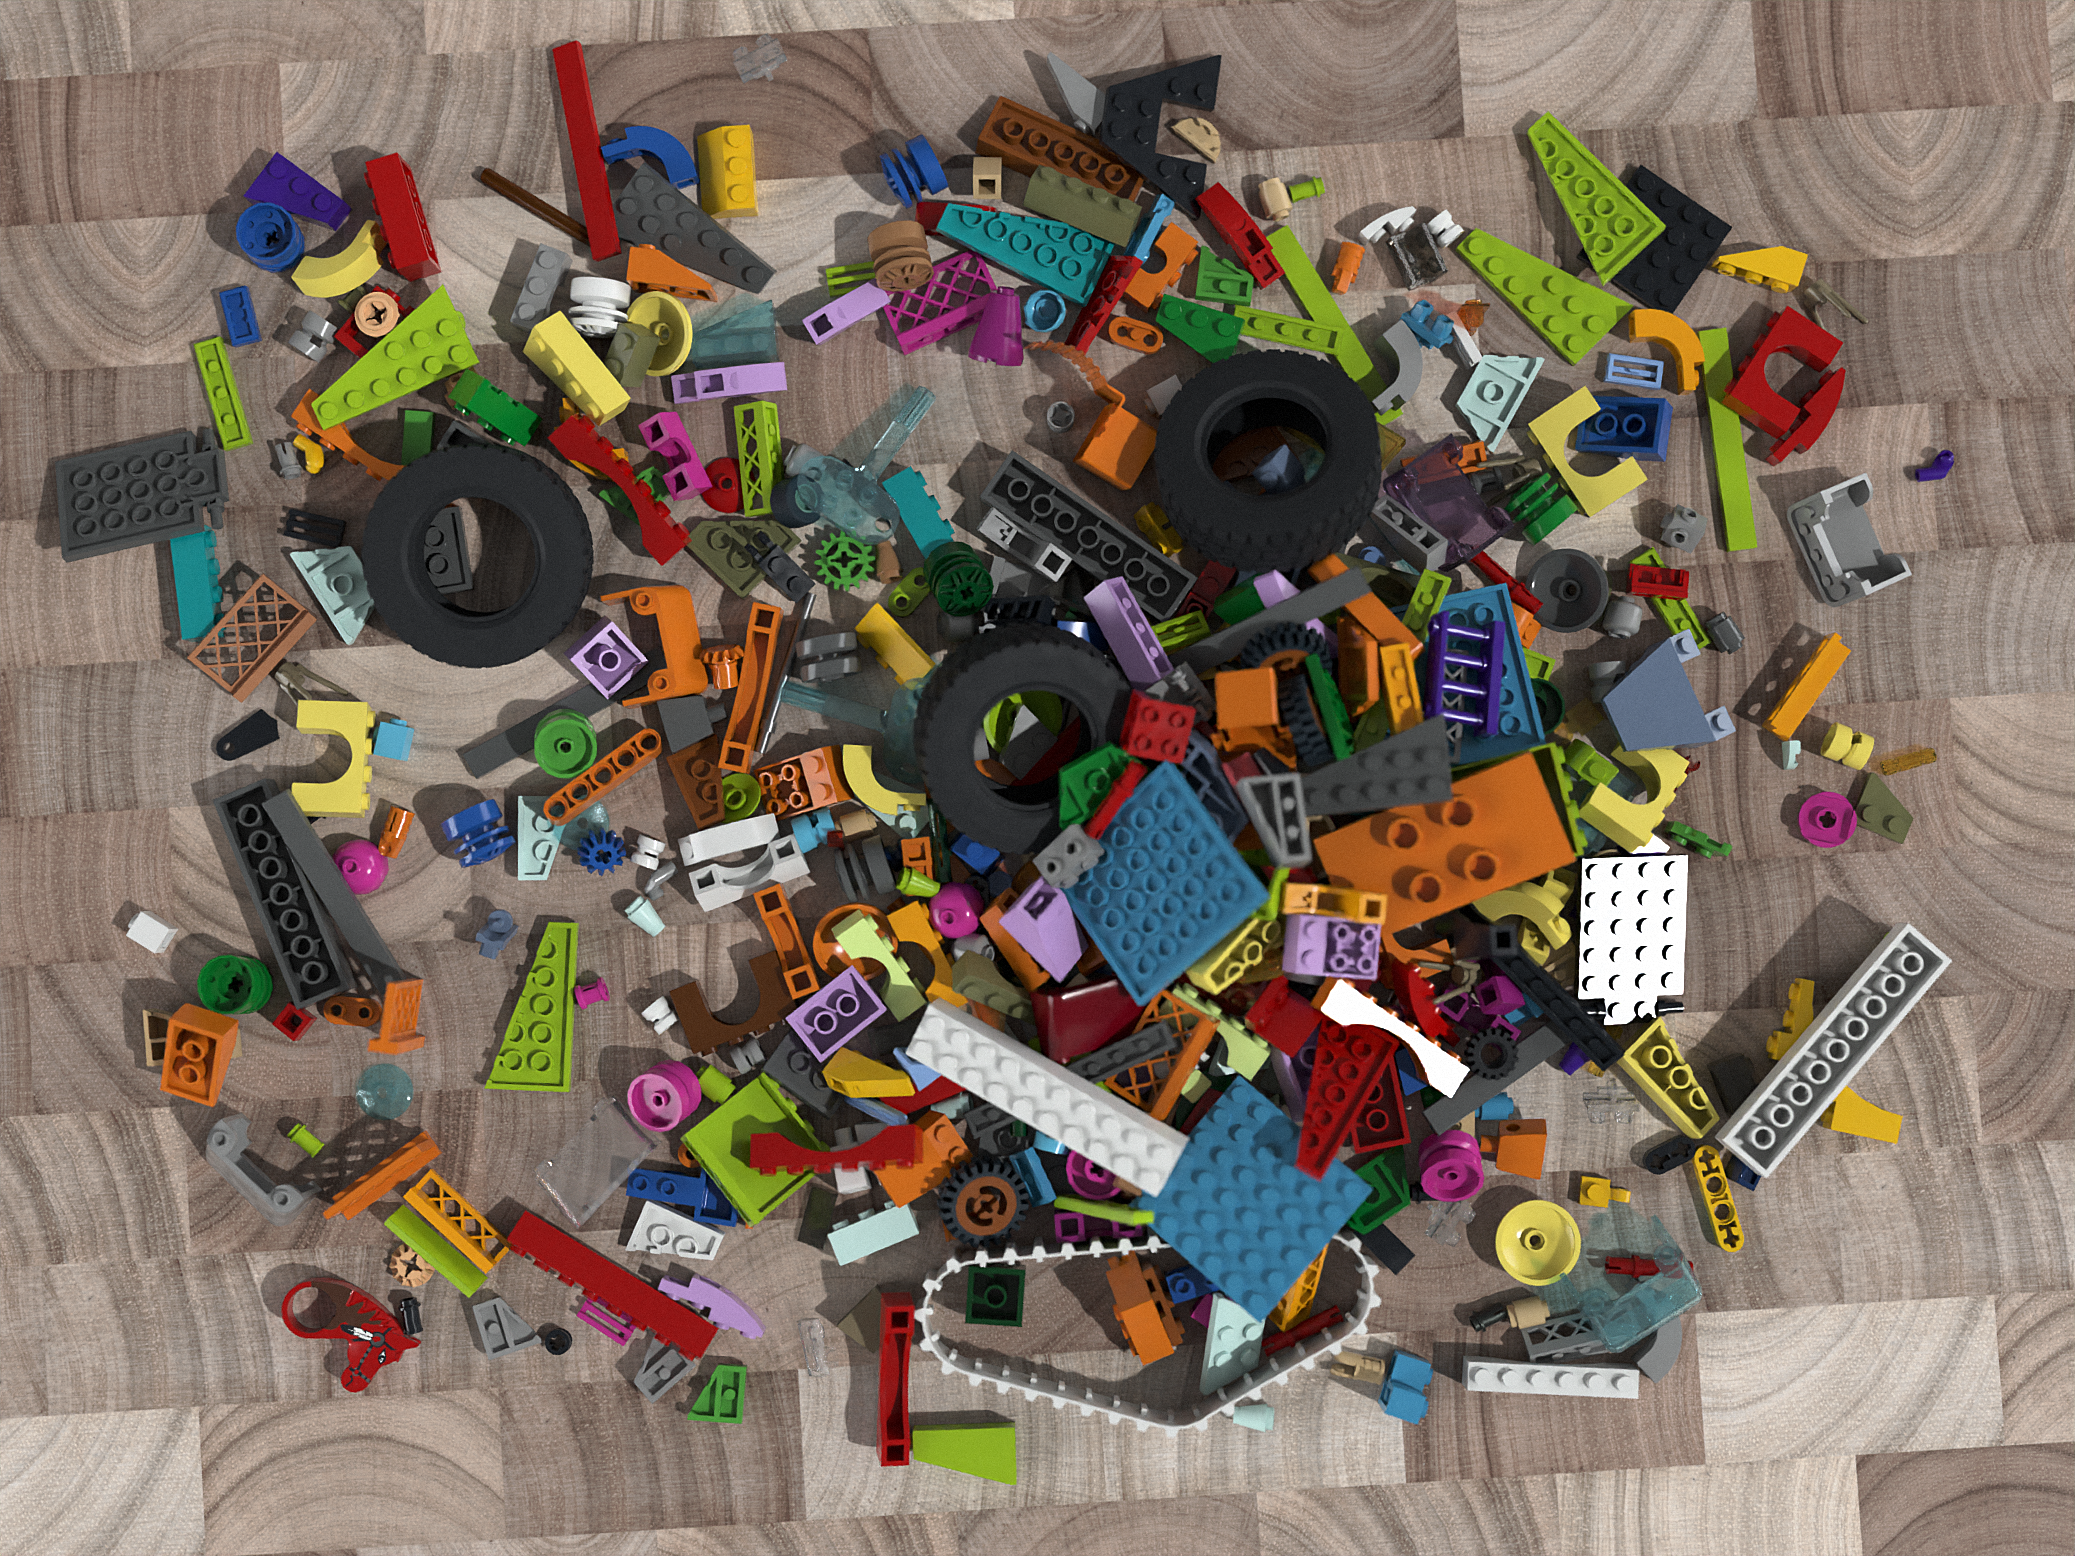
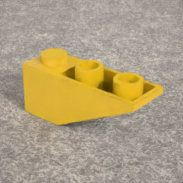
[1711,246,1808,293]
[822,1047,915,1098]

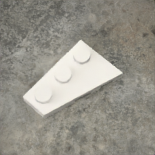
[625,1199,726,1260]

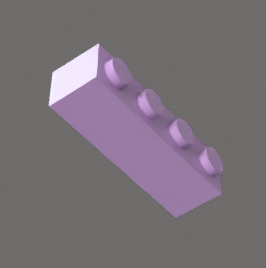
[1084,576,1174,692]

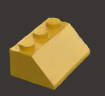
[697,125,758,219]
[855,603,937,691]

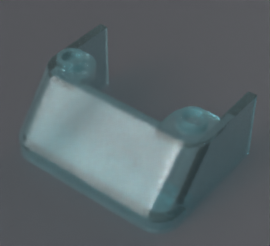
[1559,1215,1702,1353]

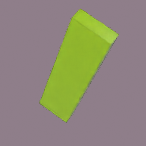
[1233,304,1344,356]
[193,336,254,452]
[1628,547,1712,649]
[1054,1194,1154,1225]
[384,1205,488,1298]

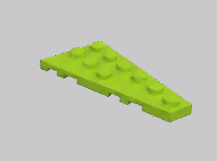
[1527,111,1666,286]
[1455,228,1634,366]
[311,285,480,431]
[484,922,579,1092]

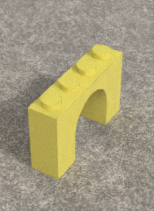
[1526,386,1648,518]
[292,700,376,818]
[1578,741,1690,853]

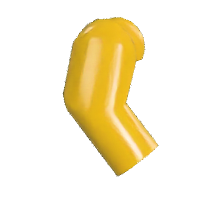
[293,434,324,474]

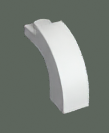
[678,813,781,866]

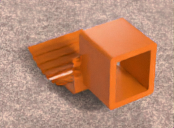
[1023,340,1157,491]
[1211,668,1298,851]

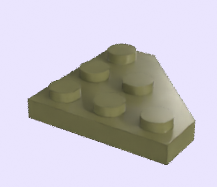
[687,520,802,600]

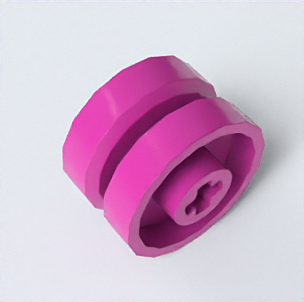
[628,1059,701,1132]
[1418,1130,1484,1202]
[1066,1149,1121,1200]

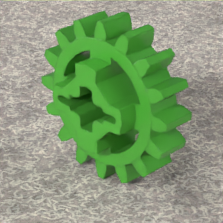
[814,530,876,592]

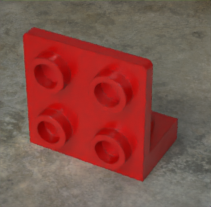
[1119,690,1196,764]
[1245,972,1325,1058]

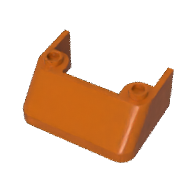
[600,585,709,709]

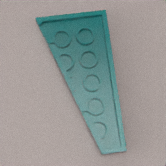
[935,203,1115,308]

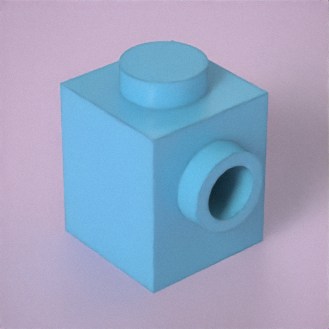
[373,718,415,761]

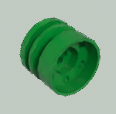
[1502,472,1578,546]
[197,955,273,1014]

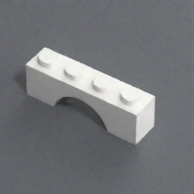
[689,834,810,912]

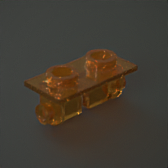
[1456,299,1490,336]

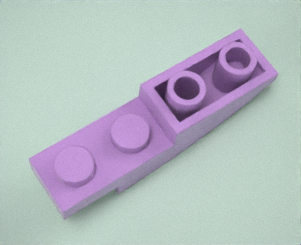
[671,362,787,404]
[1254,570,1338,659]
[658,1273,766,1339]

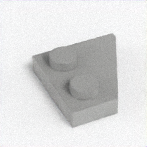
[472,1296,542,1360]
[634,1334,696,1404]

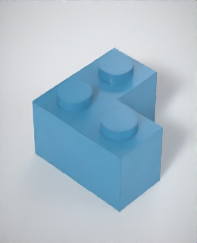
[1378,1349,1433,1425]

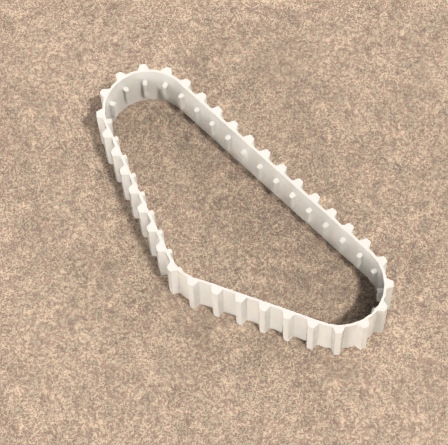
[914,1227,1381,1438]

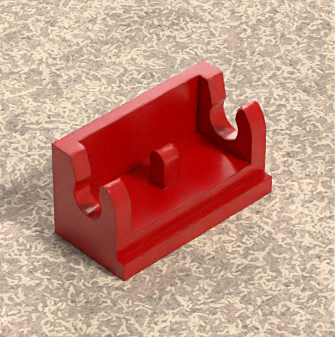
[1625,564,1689,601]

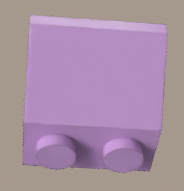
[563,616,649,699]

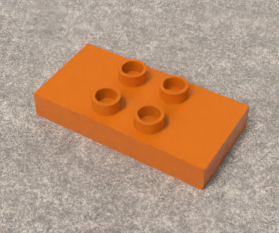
[1313,750,1576,938]

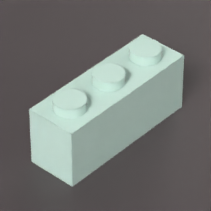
[827,1200,920,1266]

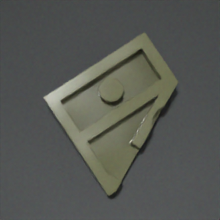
[1853,772,1914,844]

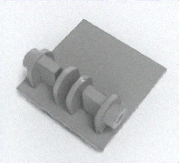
[1144,662,1217,726]

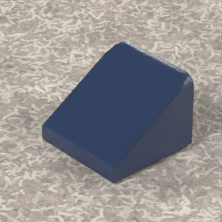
[1724,1154,1761,1191]

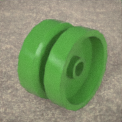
[534,709,597,778]

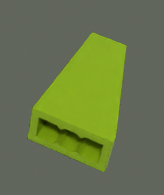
[910,1422,1017,1485]

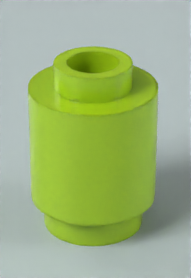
[696,1064,736,1105]

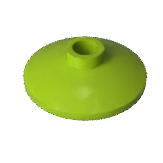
[721,773,761,824]

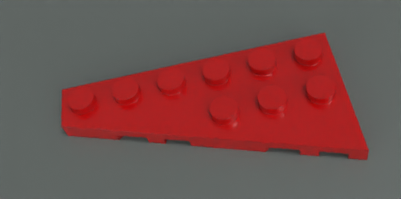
[1295,1015,1401,1182]

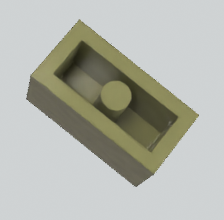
[603,323,661,387]

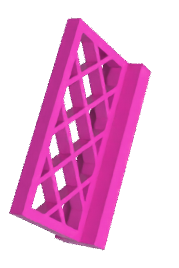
[883,249,997,356]

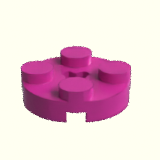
[1797,792,1857,848]

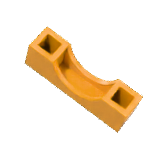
[887,899,968,1007]

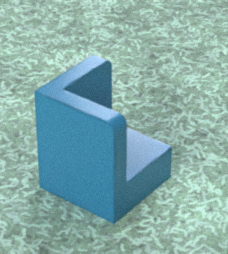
[1503,990,1544,1028]

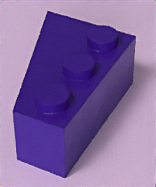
[243,152,352,231]

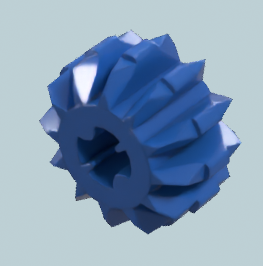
[577,827,626,876]

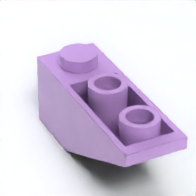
[802,278,891,345]

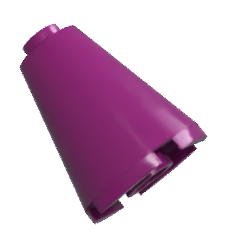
[968,286,1024,366]

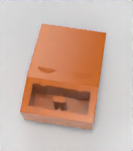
[754,744,855,822]

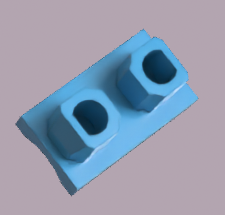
[1399,300,1455,350]

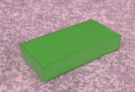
[401,410,435,466]

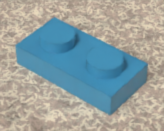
[1009,1147,1057,1207]

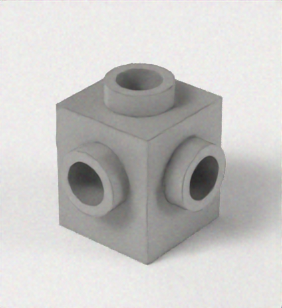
[1660,504,1708,554]

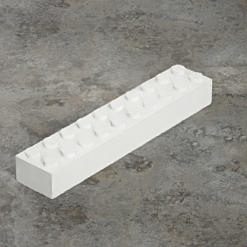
[1714,923,1952,1178]
[905,997,1189,1197]

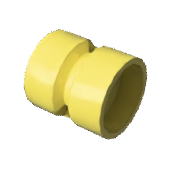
[1820,722,1874,770]

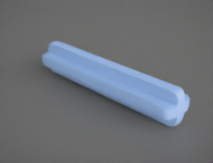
[844,1096,907,1126]

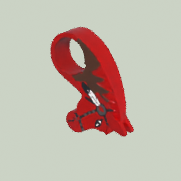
[281,1277,421,1393]

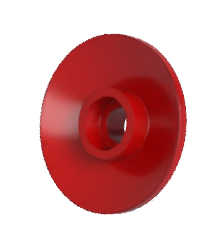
[702,458,756,513]

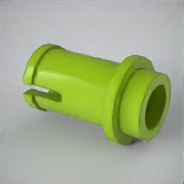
[1288,176,1325,203]
[287,1123,325,1158]

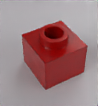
[272,1001,317,1041]

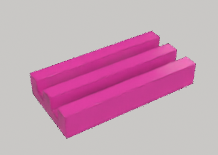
[576,1299,635,1346]

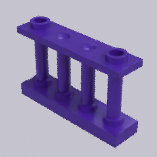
[1421,611,1506,738]

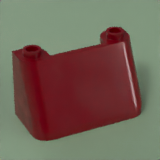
[1029,971,1152,1064]

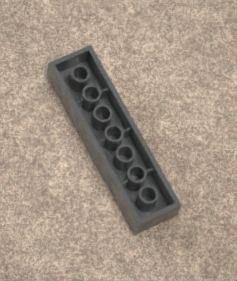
[980,450,1197,624]
[213,778,358,1010]

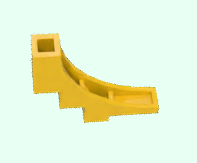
[1766,978,1903,1144]

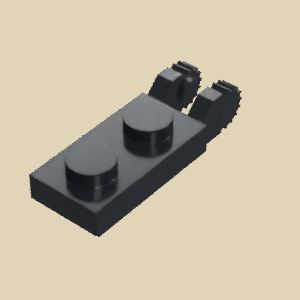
[744,531,816,603]

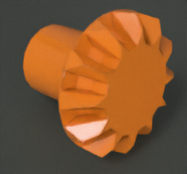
[699,644,744,689]

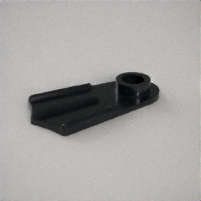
[216,709,280,761]

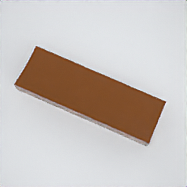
[975,95,1144,203]

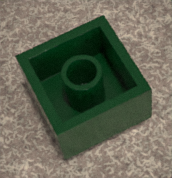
[965,1262,1026,1327]

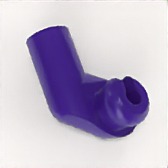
[1915,450,1954,482]

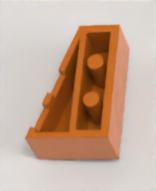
[979,887,1051,993]
[1106,1259,1175,1366]

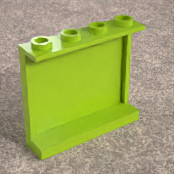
[680,1072,831,1228]

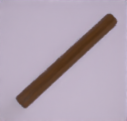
[479,168,590,247]

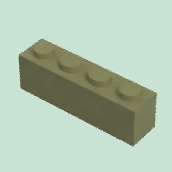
[1023,164,1142,248]

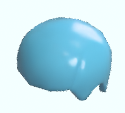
[1023,289,1066,333]

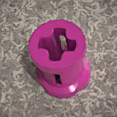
[574,977,610,1010]

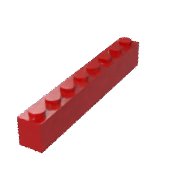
[506,1210,719,1362]

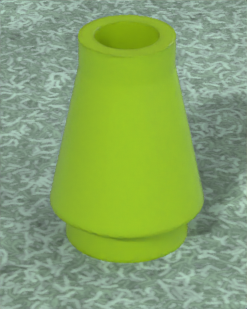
[896,867,940,898]

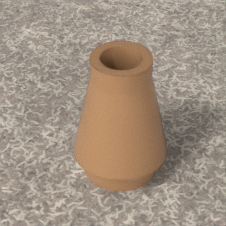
[874,540,904,584]

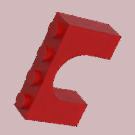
[1721,305,1843,439]

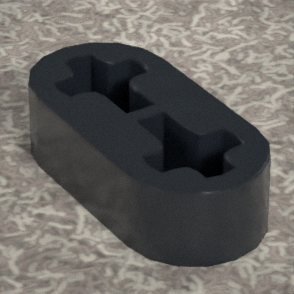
[1642,1135,1696,1175]

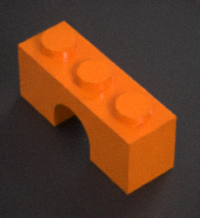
[1122,222,1199,314]

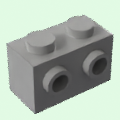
[1033,824,1105,889]

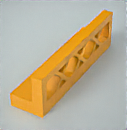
[1761,632,1851,742]
[1378,642,1424,737]
[403,1169,511,1274]
[1267,1244,1328,1333]

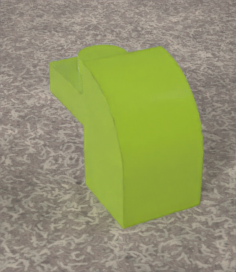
[1560,738,1619,788]

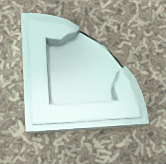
[1782,740,1801,770]

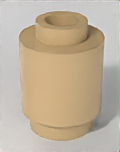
[1258,177,1293,222]
[834,808,877,843]
[1506,1295,1550,1329]

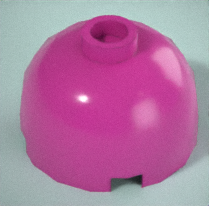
[332,839,389,895]
[928,881,985,939]

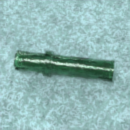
[926,798,953,883]

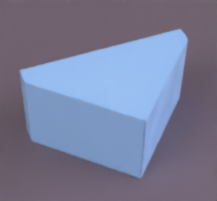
[893,1047,942,1091]

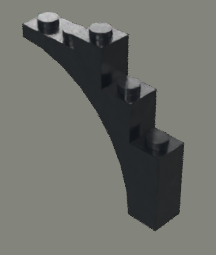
[1434,902,1517,961]

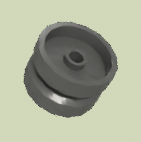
[795,632,862,683]

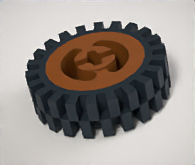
[1240,622,1332,689]
[1278,674,1336,767]
[937,1155,1029,1248]

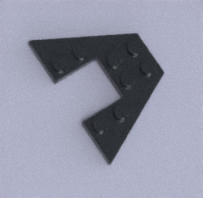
[1099,55,1222,221]

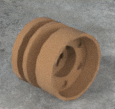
[867,220,934,292]

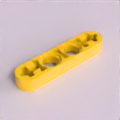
[1691,1144,1744,1252]

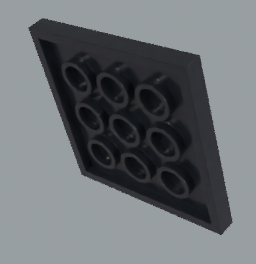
[1576,165,1732,314]

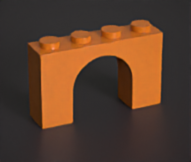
[1378,933,1455,989]

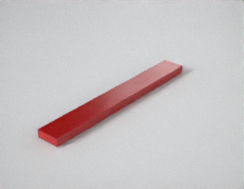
[552,40,622,262]

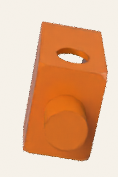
[1479,1119,1547,1180]

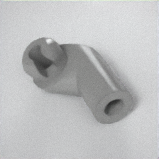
[644,861,678,901]

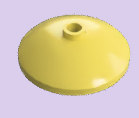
[626,291,692,376]
[1495,1200,1581,1286]

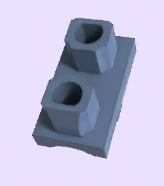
[475,909,519,959]

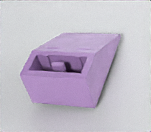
[998,875,1089,982]
[1282,913,1381,979]

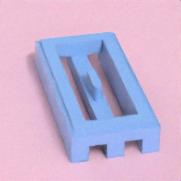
[1603,353,1664,390]

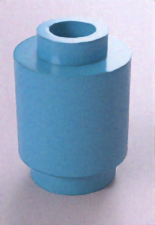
[1474,1092,1514,1120]

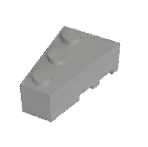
[1235,774,1311,869]

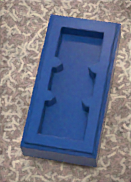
[219,285,262,348]

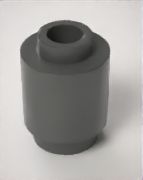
[1705,611,1745,655]

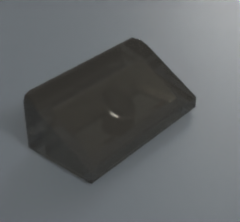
[797,1186,839,1250]

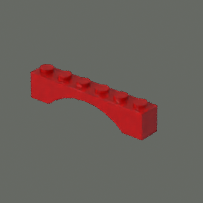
[548,413,692,566]
[750,1124,923,1177]
[876,1292,915,1467]

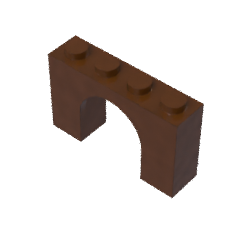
[669,950,799,1057]

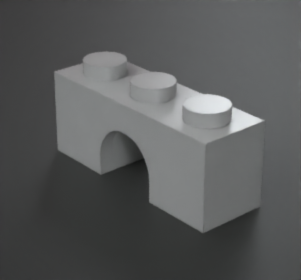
[510,243,572,333]

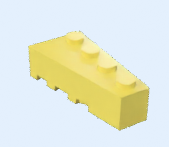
[523,311,631,426]
[1185,886,1287,995]
[1616,1016,1720,1139]

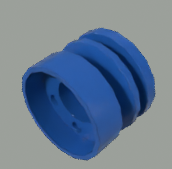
[879,134,948,209]
[236,202,305,273]
[440,799,516,868]

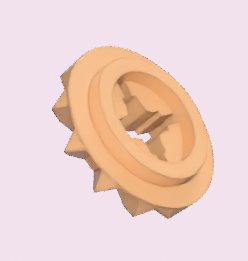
[355,292,400,338]
[389,1243,435,1288]

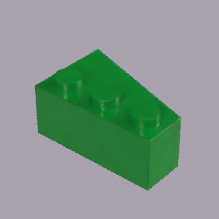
[1155,294,1246,364]
[448,369,543,447]

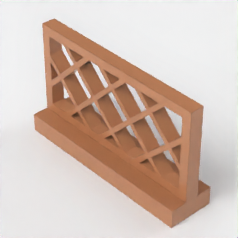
[187,573,317,703]

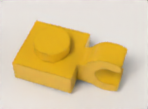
[1578,1175,1631,1208]

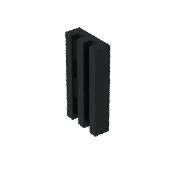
[283,509,346,548]

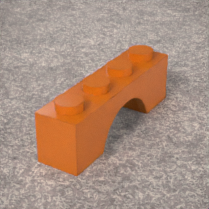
[753,883,822,1000]

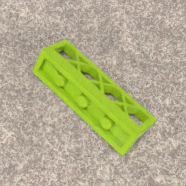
[734,401,784,517]

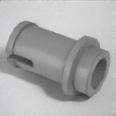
[275,442,302,480]

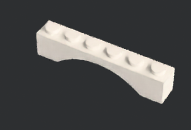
[1462,1356,1639,1399]

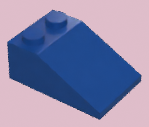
[1575,396,1673,462]

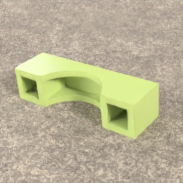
[831,909,927,1022]
[1158,982,1271,1080]

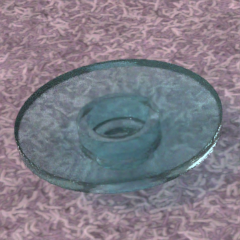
[553,795,609,851]
[357,1064,414,1120]

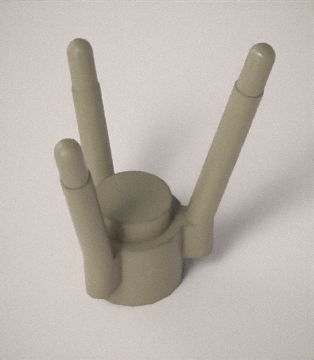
[1803,278,1868,331]
[1476,455,1542,511]
[274,662,349,707]
[1418,960,1482,1004]

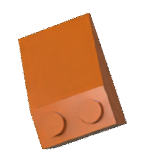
[626,244,718,302]
[160,1003,239,1107]
[873,1110,973,1208]

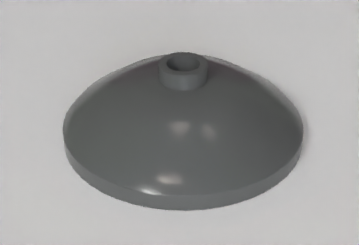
[1525,548,1609,633]

